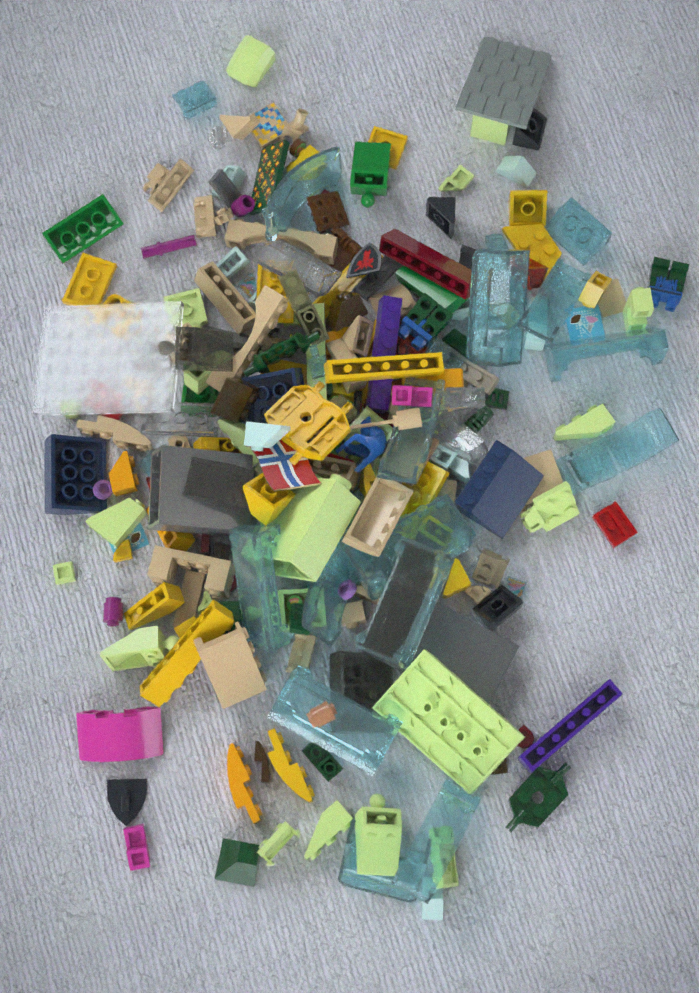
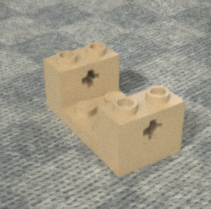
[147,545,236,601]

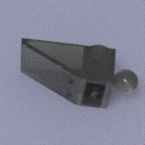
[158,326,233,372]

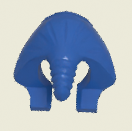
[335,416,387,472]

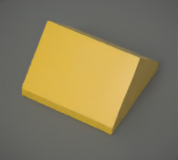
[508,190,547,226]

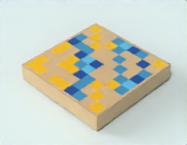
[247,102,288,149]

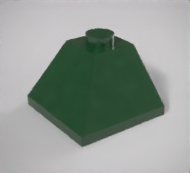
[215,838,261,887]

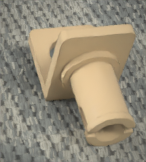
[279,108,309,150]

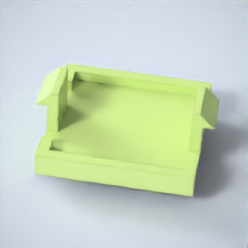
[257,821,300,866]

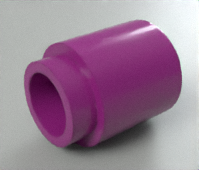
[231,195,255,218]
[103,597,123,627]

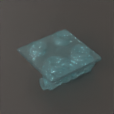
[172,80,217,119]

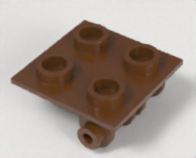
[306,191,350,234]
[328,227,363,274]

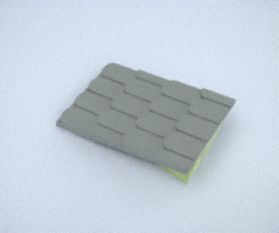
[455,37,552,146]

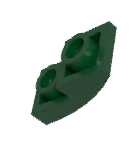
[442,329,483,363]
[301,737,343,782]

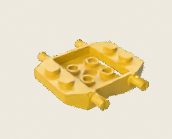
[264,381,353,465]

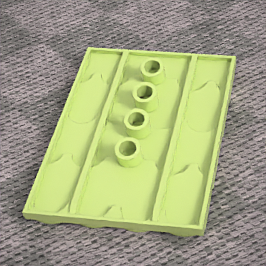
[372,650,525,794]

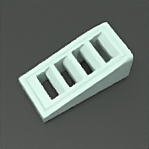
[216,246,250,280]

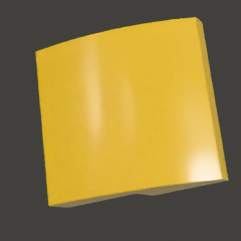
[359,463,376,504]

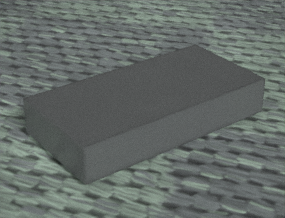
[208,169,241,208]

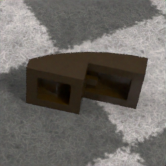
[254,741,270,784]

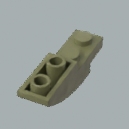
[278,269,329,346]

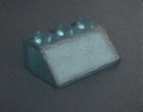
[545,197,612,266]

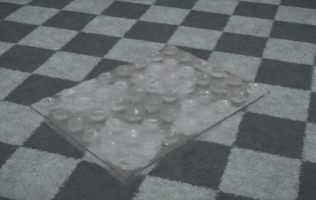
[32,301,184,415]

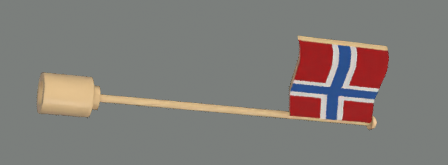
[245,408,422,492]

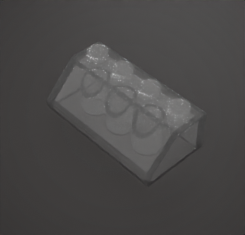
[257,239,342,298]
[141,401,222,437]

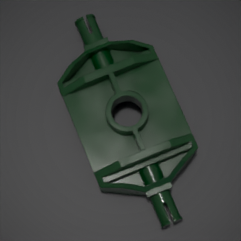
[243,331,321,377]
[505,762,571,833]

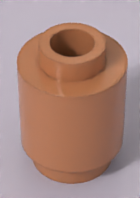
[306,701,337,728]

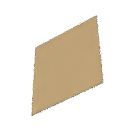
[598,279,626,317]

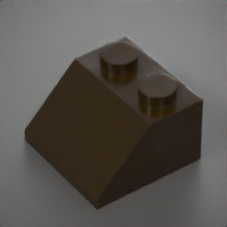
[325,290,368,332]
[210,378,260,423]

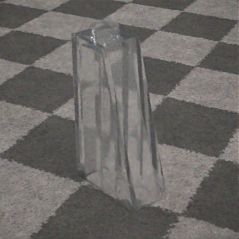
[414,408,489,464]

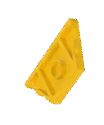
[502,224,562,287]

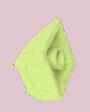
[226,35,276,87]

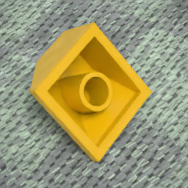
[243,473,296,525]

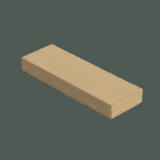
[147,158,194,212]
[173,570,206,627]

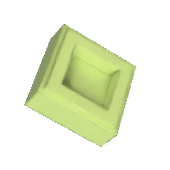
[53,561,76,585]

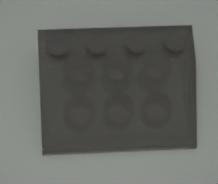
[329,651,394,734]

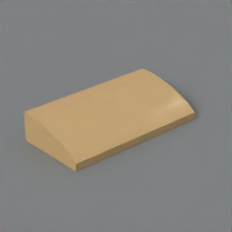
[342,472,413,557]

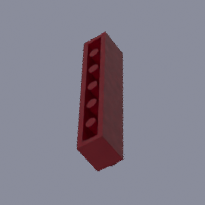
[379,229,482,300]

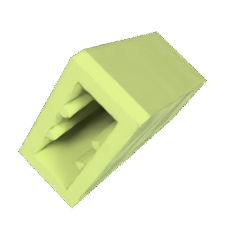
[85,498,147,548]

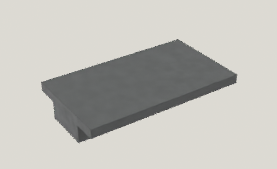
[360,581,520,704]

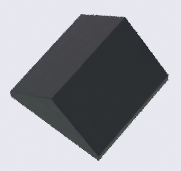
[512,108,548,150]
[425,197,456,239]
[472,584,524,631]

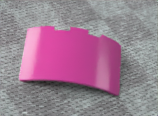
[76,706,163,762]

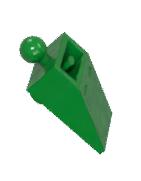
[350,141,391,208]

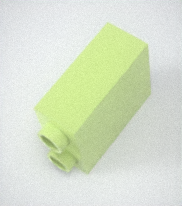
[243,474,361,582]

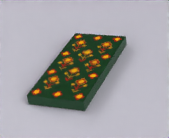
[249,140,290,216]

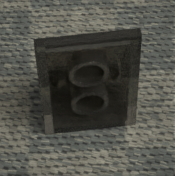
[182,457,254,512]

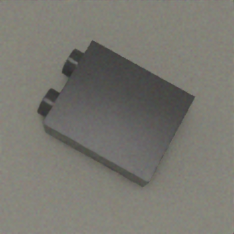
[148,445,258,537]

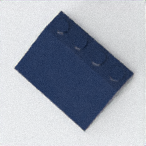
[242,368,308,424]
[44,434,107,515]
[454,440,544,539]

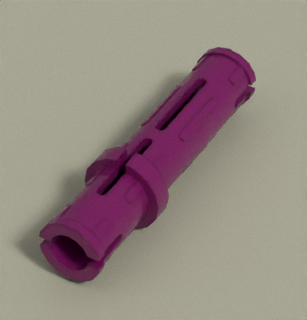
[140,234,197,259]

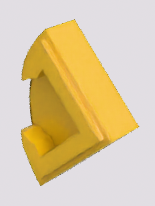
[113,539,133,563]

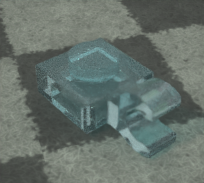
[307,344,327,380]

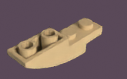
[77,415,153,452]

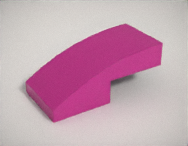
[392,385,433,408]
[123,824,151,871]

